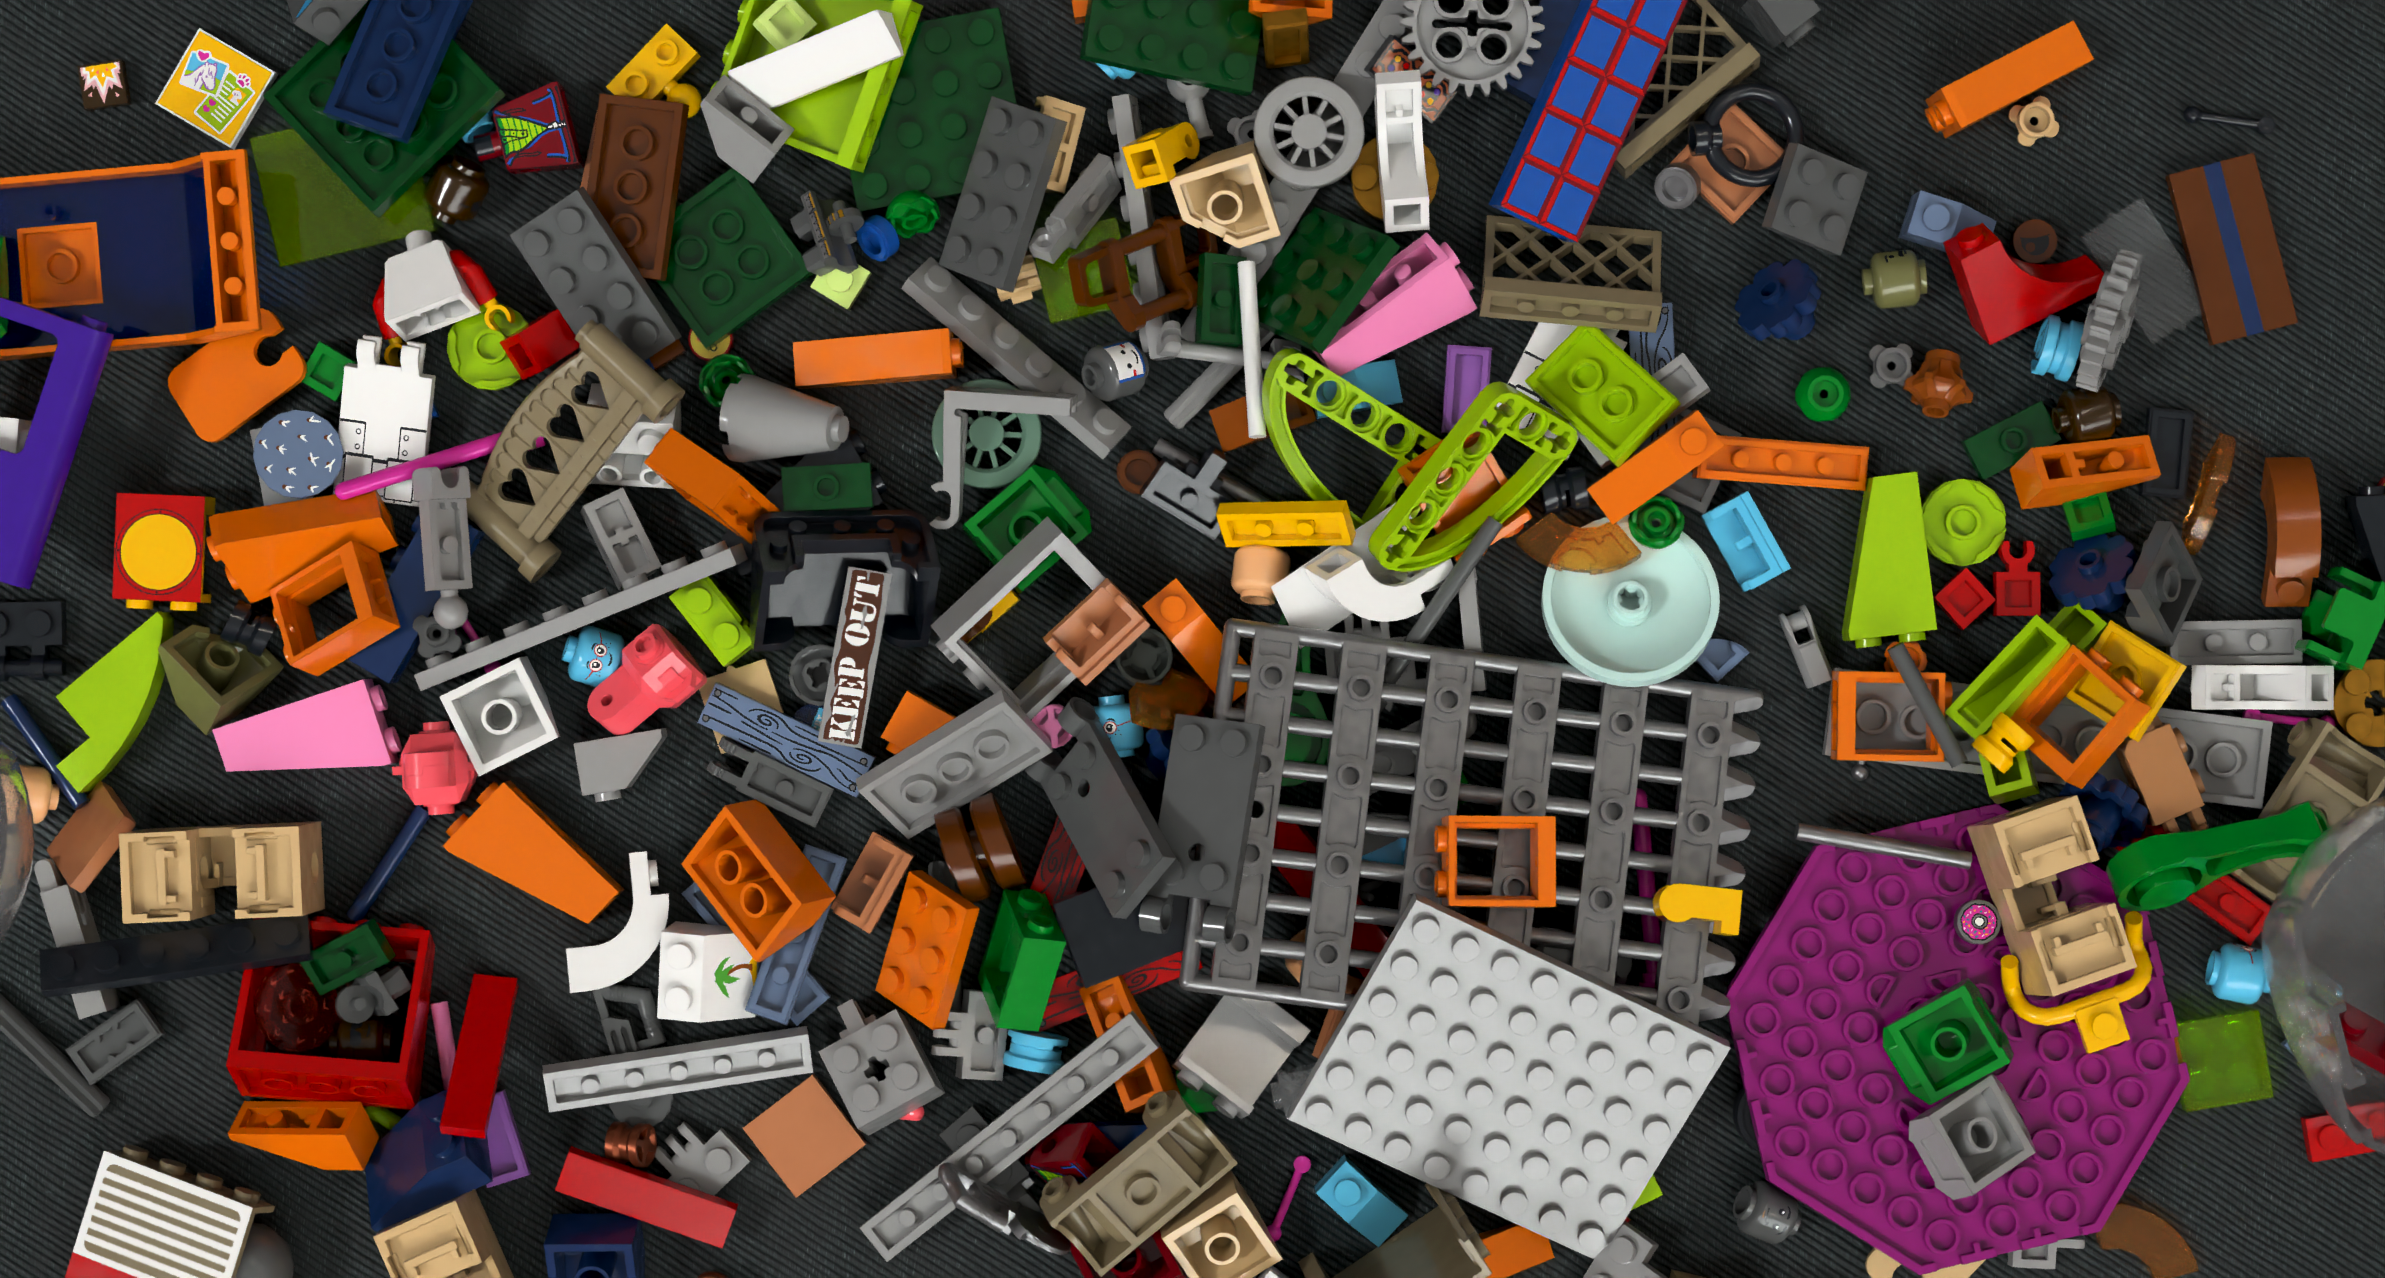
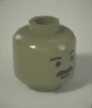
[1862,249,1927,309]

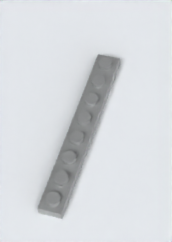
[414,540,748,691]
[860,1010,1160,1262]

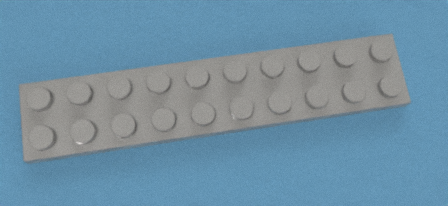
[1822,668,2273,809]

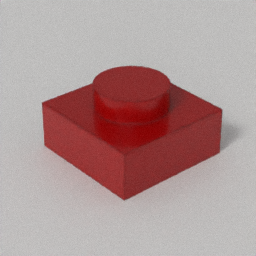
[1933,567,1996,630]

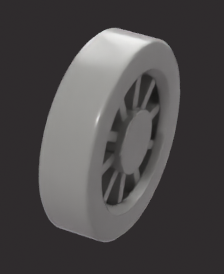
[1253,76,1365,190]

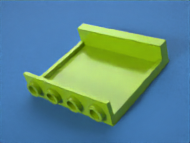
[710,0,923,173]

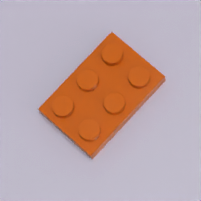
[875,870,980,1030]

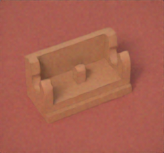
[1043,578,1151,686]
[831,831,916,934]

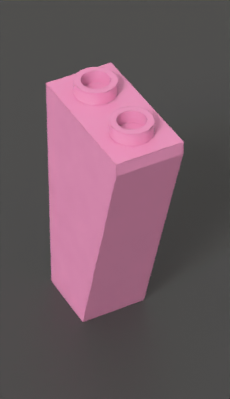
[1312,232,1477,376]
[212,679,402,772]

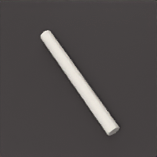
[1237,261,1266,439]

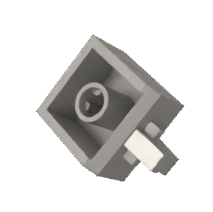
[818,999,945,1136]

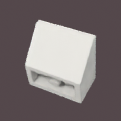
[587,383,682,489]

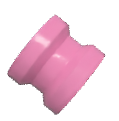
[1032,704,1073,748]

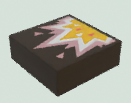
[77,59,132,111]

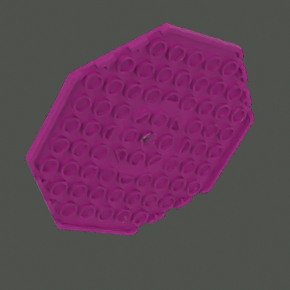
[1724,804,2190,1275]

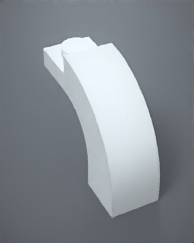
[1374,70,1430,233]
[566,851,669,993]

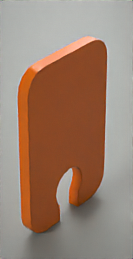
[168,308,307,443]

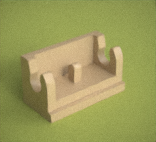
[1034,96,1086,194]

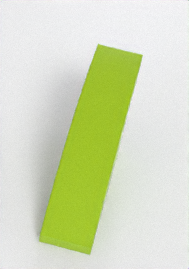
[1945,603,2108,739]
[56,612,174,793]

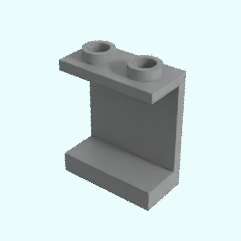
[1172,996,1311,1119]

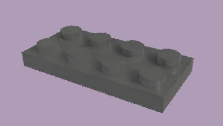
[939,96,1067,292]
[509,187,682,361]

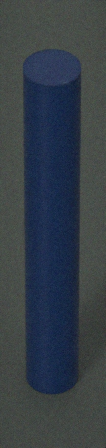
[1,694,90,810]
[346,805,431,922]

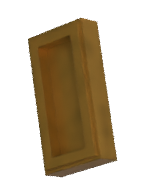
[1262,8,1310,69]

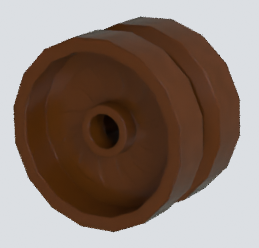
[934,792,1027,903]

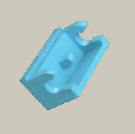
[1700,491,1791,592]

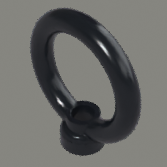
[1688,82,1804,187]

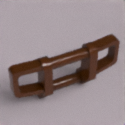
[1068,213,1218,332]

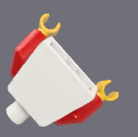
[373,230,515,367]

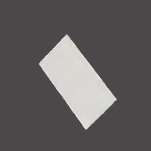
[1271,503,1412,649]

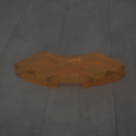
[2181,433,2236,556]
[1516,512,1642,575]
[1129,668,1209,730]
[2096,1203,2199,1278]

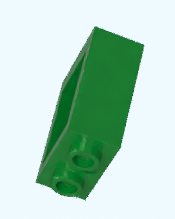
[977,889,1066,1032]

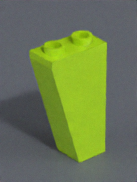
[1842,472,1937,648]

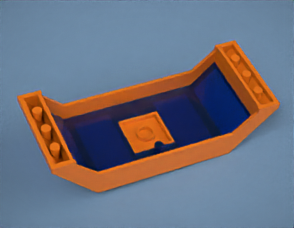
[0,149,262,361]

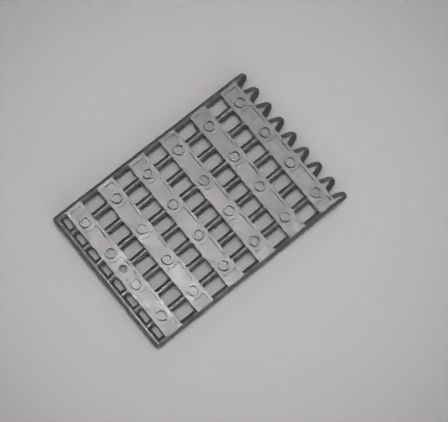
[1179,618,1764,1026]

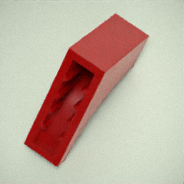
[1943,223,2104,345]

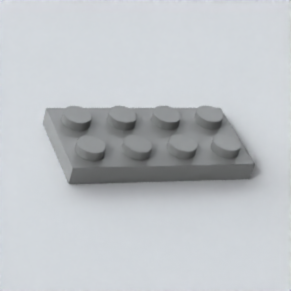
[856,690,1053,839]

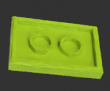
[1525,326,1681,468]

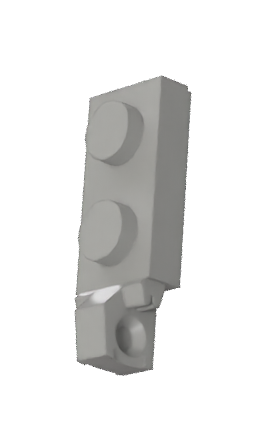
[1028,153,1122,264]

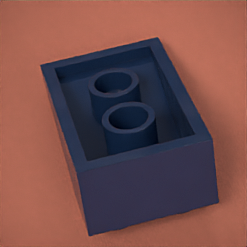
[365,1089,493,1232]
[544,1213,645,1278]

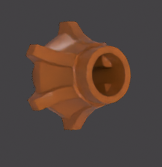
[1903,349,1973,418]

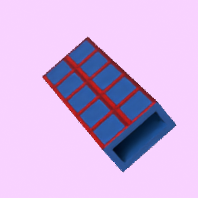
[1488,0,1688,243]

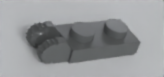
[707,736,835,827]

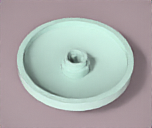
[1541,514,1720,687]

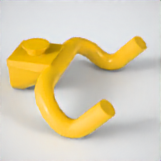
[2001,911,2153,1054]

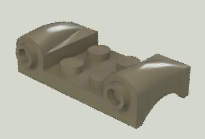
[2230,718,2385,917]
[1039,1090,1238,1277]

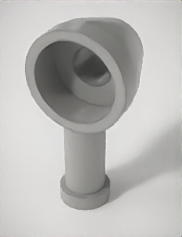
[1167,79,1214,141]

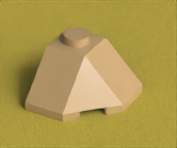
[1169,140,1281,248]

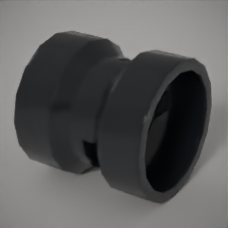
[1539,465,1590,516]
[220,599,277,657]

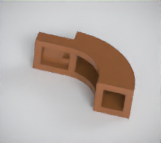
[2260,457,2322,607]

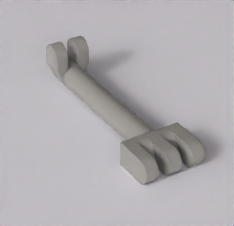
[1156,320,1304,383]

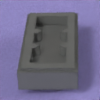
[65,997,166,1086]

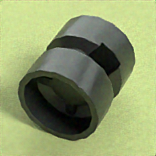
[1116,628,1173,685]

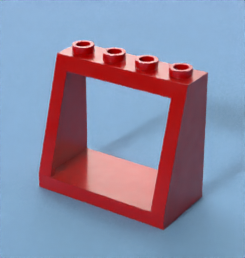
[226,916,436,1110]

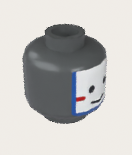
[1081,339,1149,401]

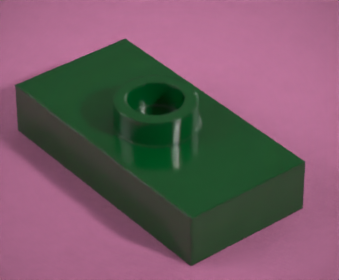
[1195,252,1247,347]
[1961,401,2062,481]
[781,462,874,511]
[300,918,396,996]

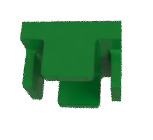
[2295,567,2385,670]

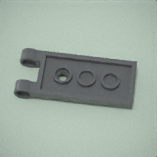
[1024,697,1176,919]
[1139,714,1265,944]

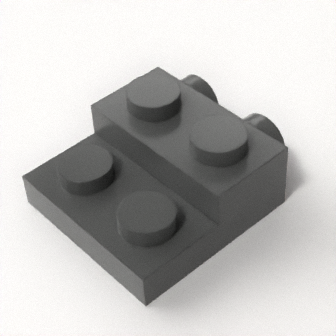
[2125,521,2203,647]

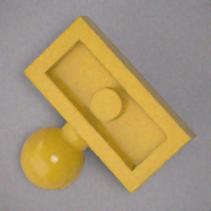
[606,23,702,118]

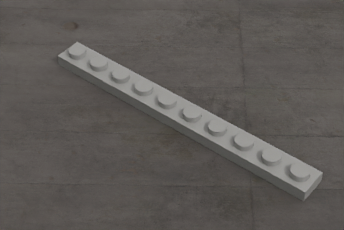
[1180,0,1417,342]

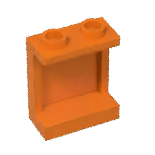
[1397,432,1532,563]

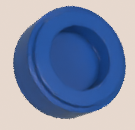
[857,215,900,261]

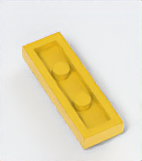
[1216,500,1356,547]

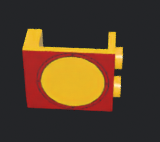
[112,493,215,611]

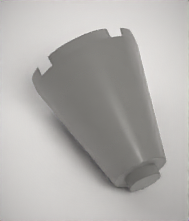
[719,374,849,463]

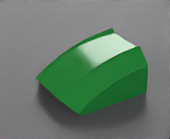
[963,465,1092,594]
[1883,978,2014,1105]

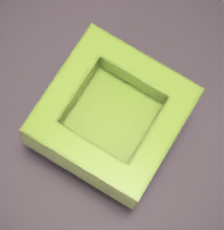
[752,0,817,50]
[810,265,872,311]

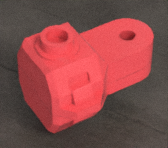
[587,624,707,735]
[392,721,478,815]

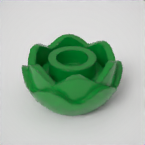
[886,190,940,238]
[699,354,754,407]
[1795,367,1851,422]
[1628,496,1685,549]

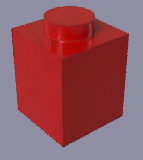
[500,309,580,380]

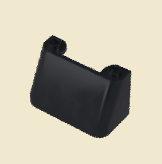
[750,509,941,651]

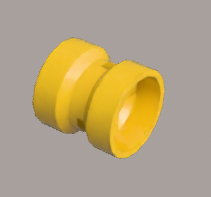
[1971,712,2035,774]

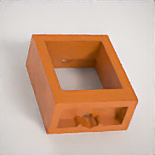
[644,428,781,545]
[269,540,400,677]
[2010,644,2152,789]
[1831,671,1953,762]
[1434,815,1556,908]

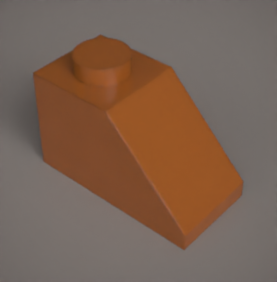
[1209,390,1317,453]

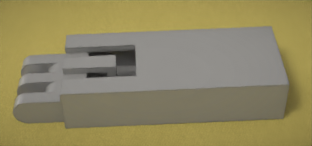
[34,858,121,1020]

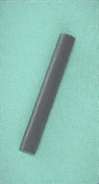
[1887,642,1968,768]

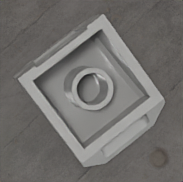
[1908,1073,2036,1200]

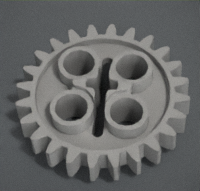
[1400,0,1545,99]
[2076,249,2143,392]

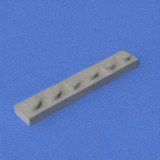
[1107,94,1175,361]
[901,257,1131,459]
[542,1026,813,1112]

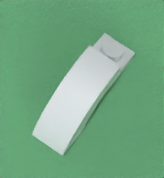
[1305,546,1454,622]
[2190,665,2334,710]

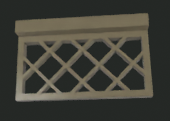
[1614,0,1761,180]
[1479,215,1662,333]

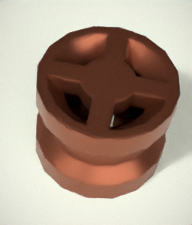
[604,1121,657,1167]

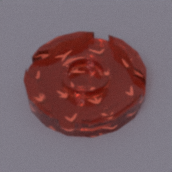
[254,963,339,1052]

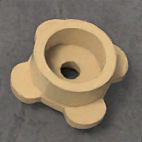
[2008,96,2059,147]

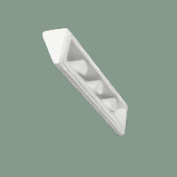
[728,10,904,110]

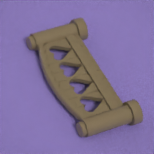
[466,319,685,583]

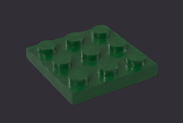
[657,168,813,351]
[1257,207,1400,354]

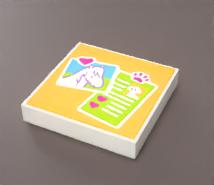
[155,28,278,150]

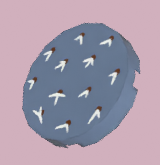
[253,410,344,499]

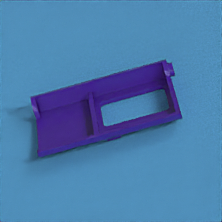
[0,296,115,589]

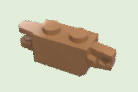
[2115,714,2209,834]

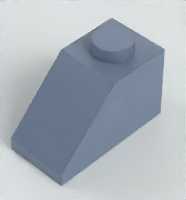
[1898,190,1997,252]

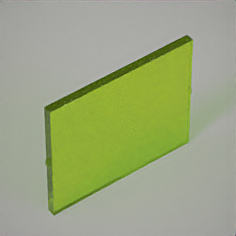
[250,128,435,267]

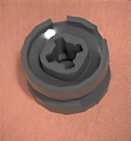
[788,644,834,706]

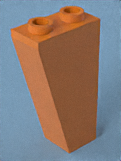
[1925,20,2094,139]
[792,328,964,389]
[206,490,398,604]
[443,780,624,924]

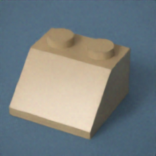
[1160,1170,1283,1278]

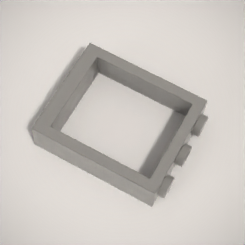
[931,516,1106,720]

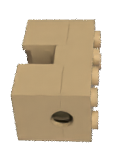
[1967,795,2137,997]
[119,821,325,924]
[373,1189,514,1278]

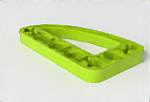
[1262,348,1441,530]
[1368,381,1578,572]

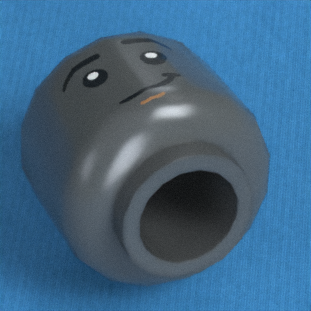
[1733,1180,1802,1245]

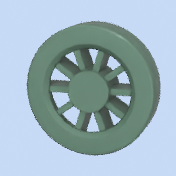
[931,378,1043,489]

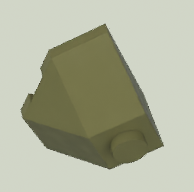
[158,625,284,736]

